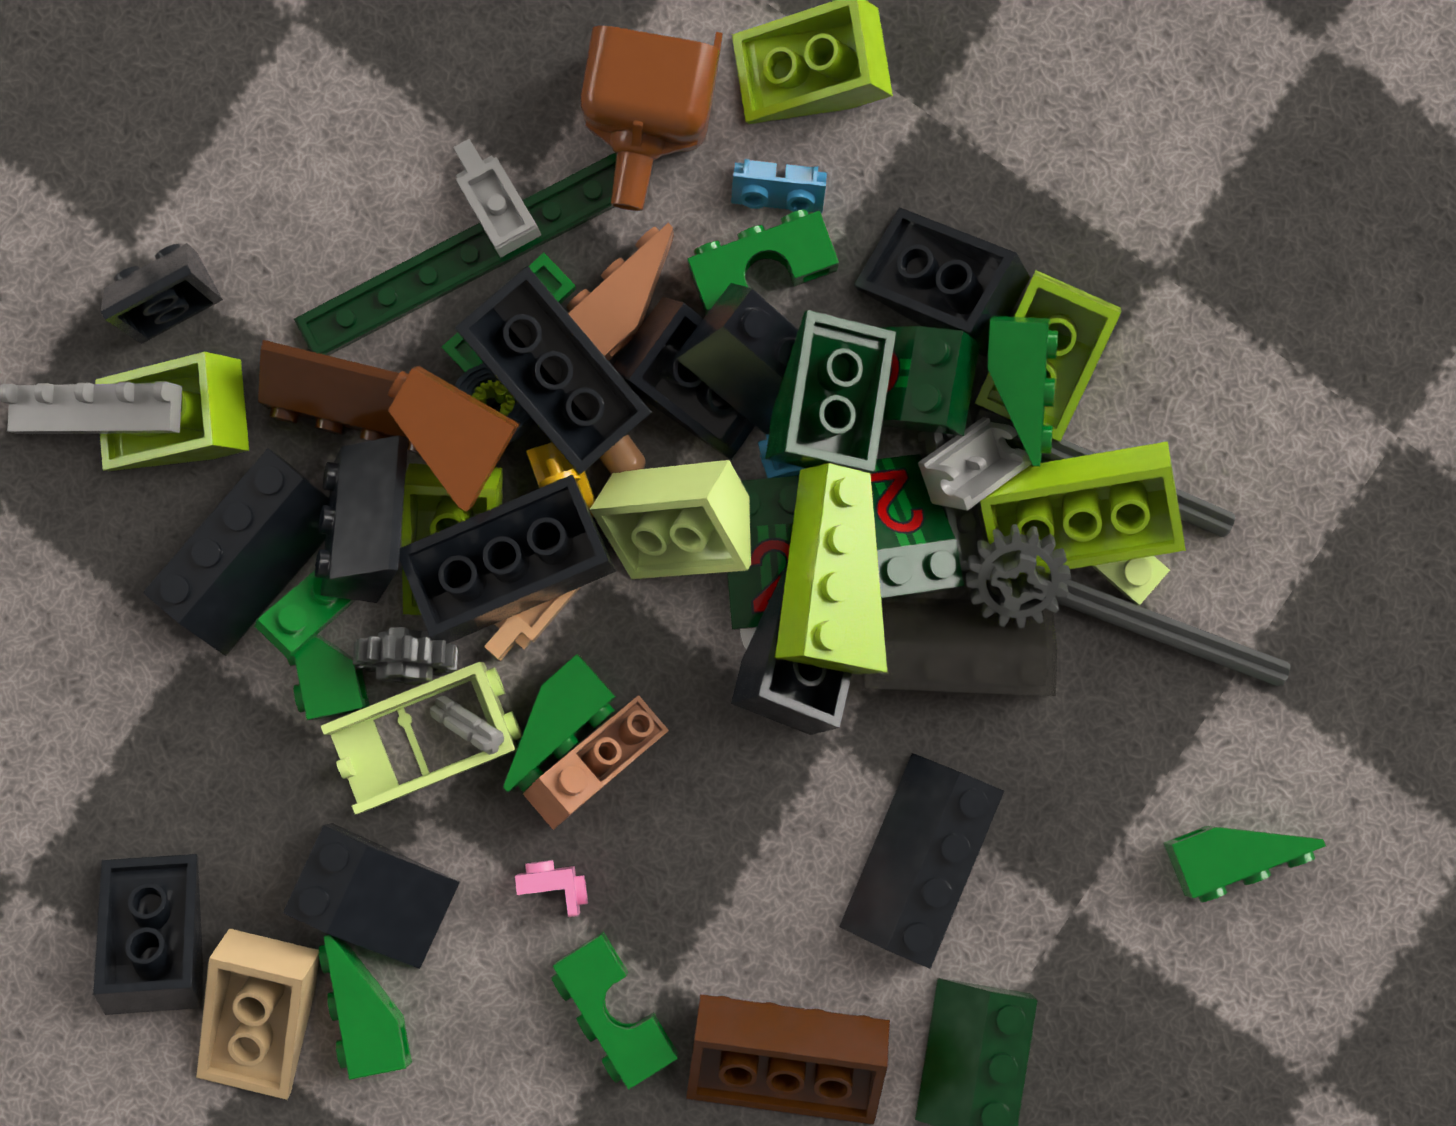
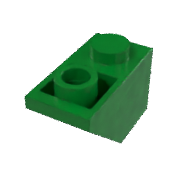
[287,634,370,720]

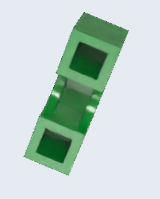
[688,209,839,315]
[551,931,678,1090]

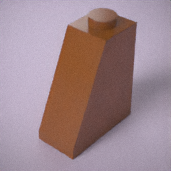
[388,366,519,512]

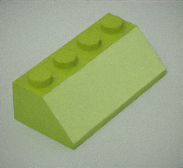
[980,441,1186,579]

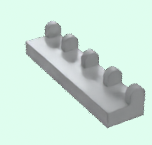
[0,381,182,434]

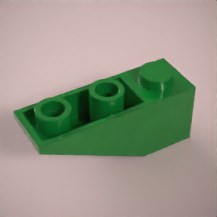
[987,316,1058,466]
[503,654,616,792]
[1164,826,1326,903]
[319,934,412,1080]

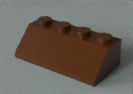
[258,340,420,455]
[686,994,890,1124]

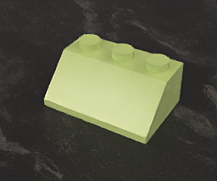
[590,460,751,579]

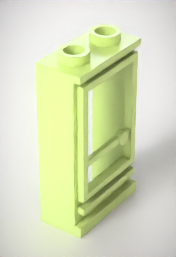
[321,662,522,815]

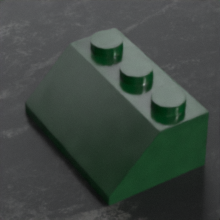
[915,978,1038,1126]

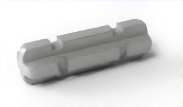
[430,695,504,755]

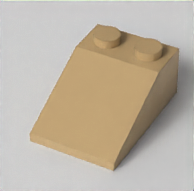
[196,929,319,1100]

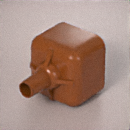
[581,26,723,211]

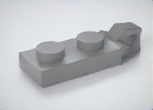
[453,139,541,258]

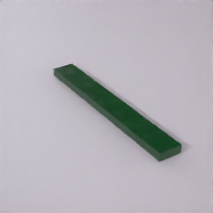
[294,153,617,356]

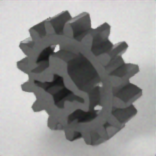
[966,524,1071,628]
[353,627,458,685]

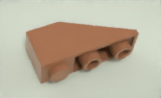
[566,223,674,361]
[523,695,669,830]

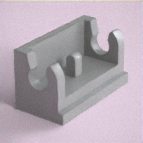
[918,417,1032,510]

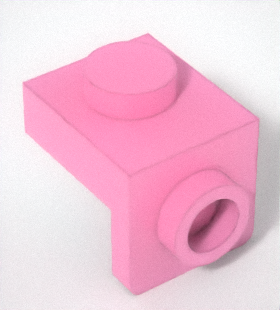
[515,860,588,917]

